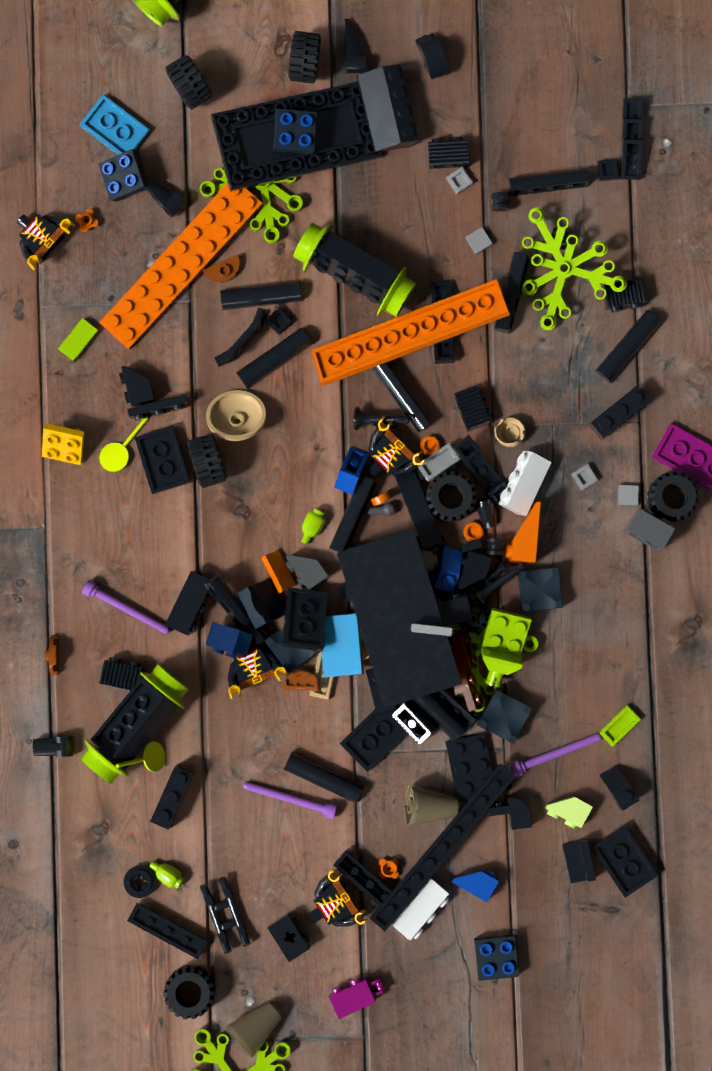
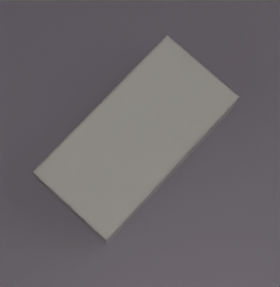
[418,443,461,482]
[411,624,454,636]

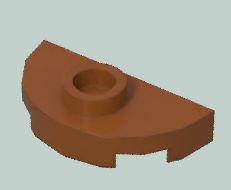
[202,254,240,283]
[45,635,59,675]
[282,670,321,692]

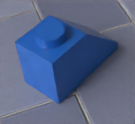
[334,447,369,494]
[430,545,462,593]
[451,869,499,902]

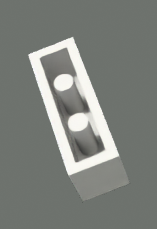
[499,451,551,516]
[391,878,449,940]

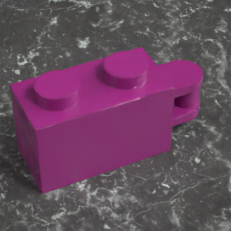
[329,977,386,1019]

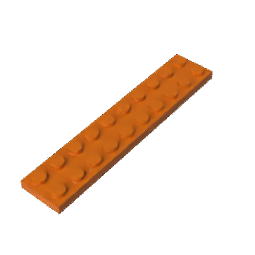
[99,183,263,349]
[311,279,510,386]

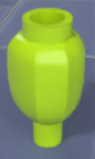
[301,508,325,544]
[149,861,185,889]

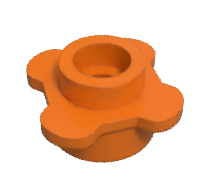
[75,209,98,232]
[379,858,399,879]

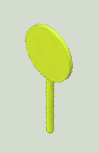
[99,416,148,472]
[116,742,165,772]

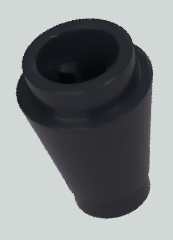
[475,498,496,528]

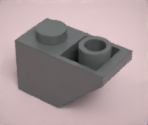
[285,555,328,590]

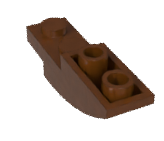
[451,630,483,712]

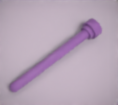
[82,579,170,634]
[509,734,602,778]
[243,782,338,820]

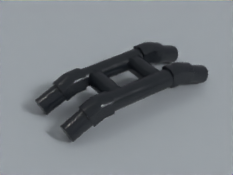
[214,308,266,367]
[200,877,251,954]

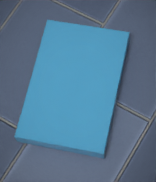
[79,94,150,155]
[322,614,364,677]

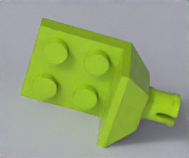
[480,608,532,687]

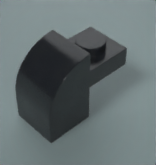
[415,33,450,80]
[488,797,532,830]

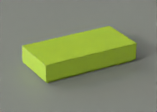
[58,318,98,362]
[598,705,641,747]

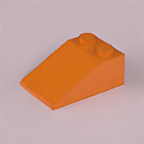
[506,502,541,564]

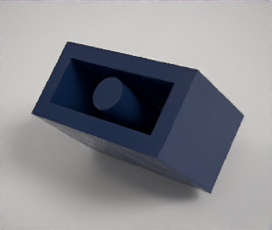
[205,622,253,659]

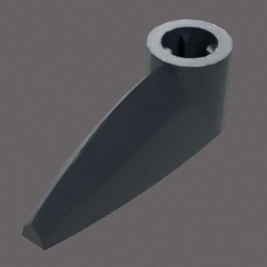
[345,19,366,74]
[146,176,187,218]

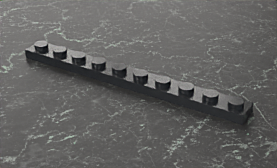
[370,763,516,931]

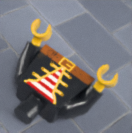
[17,214,75,270]
[367,417,427,478]
[228,646,289,699]
[308,867,369,927]

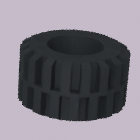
[288,31,321,84]
[165,54,212,110]
[188,433,227,488]
[426,471,476,523]
[647,471,700,523]
[163,965,215,1019]

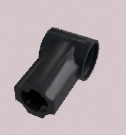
[33,736,73,757]

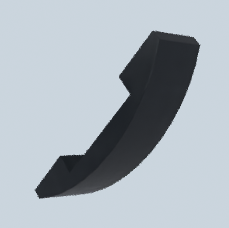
[453,435,507,509]

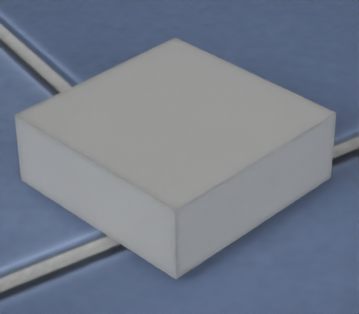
[446,167,473,195]
[465,227,492,255]
[571,464,598,491]
[617,485,639,506]

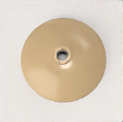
[206,390,266,441]

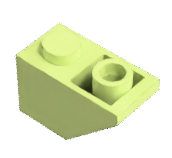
[544,796,593,829]

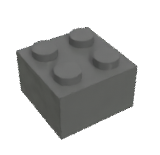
[624,508,675,552]

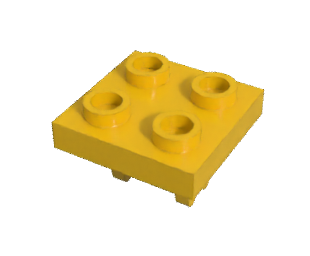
[42,423,85,465]

